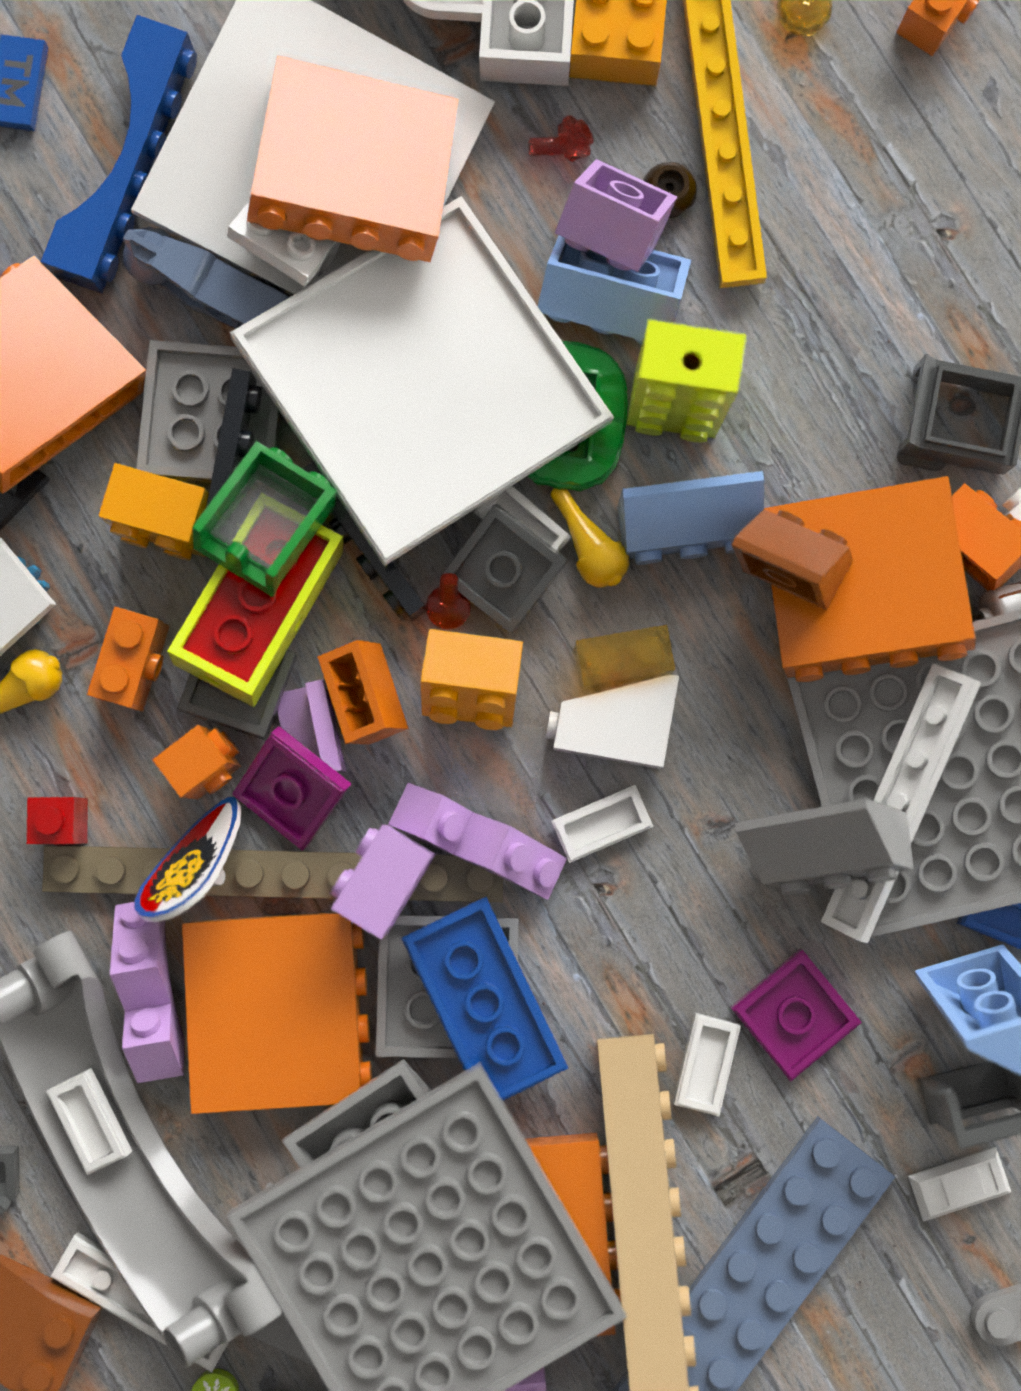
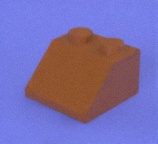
[731,509,853,610]

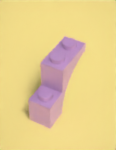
[388,783,567,900]
[110,902,185,1083]

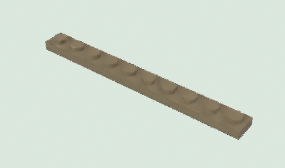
[42,845,503,903]

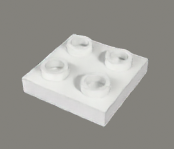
[227,201,341,287]

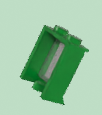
[192,441,337,597]

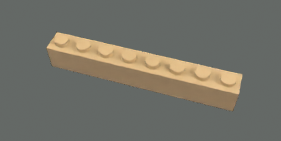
[597,1034,699,1391]

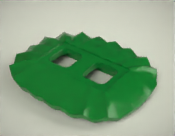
[528,341,628,492]

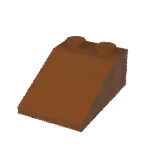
[0,1254,103,1391]

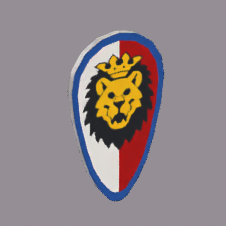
[134,797,241,923]

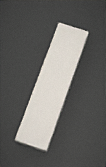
[50,1232,229,1372]

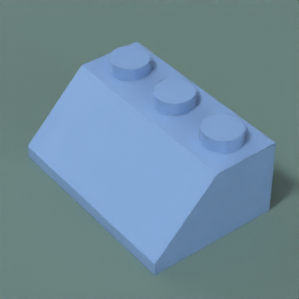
[538,235,691,344]
[617,471,764,565]
[915,944,1021,1075]

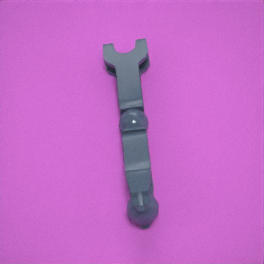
[123,226,289,329]

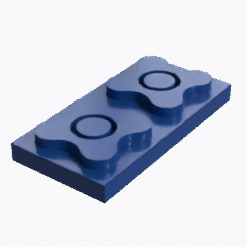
[401,896,569,1101]

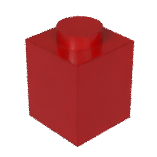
[27,797,88,844]

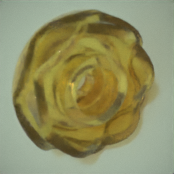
[777,0,833,36]

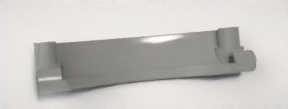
[0,931,283,1368]

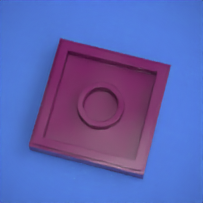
[232,726,352,851]
[730,949,862,1081]

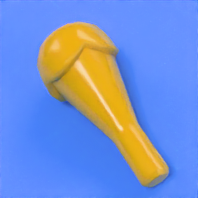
[550,488,629,588]
[0,649,63,714]

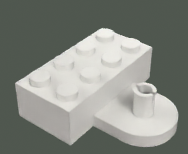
[403,0,574,86]

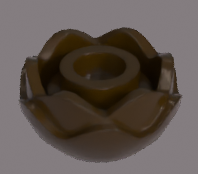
[643,162,697,218]

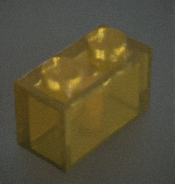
[574,624,676,691]

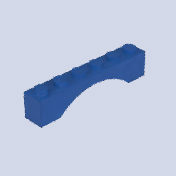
[41,15,197,294]

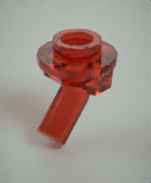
[528,115,593,162]
[426,573,471,630]

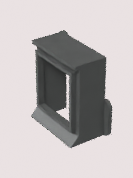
[897,354,1021,475]
[918,1060,1021,1150]

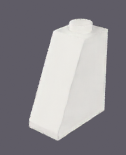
[546,674,679,769]

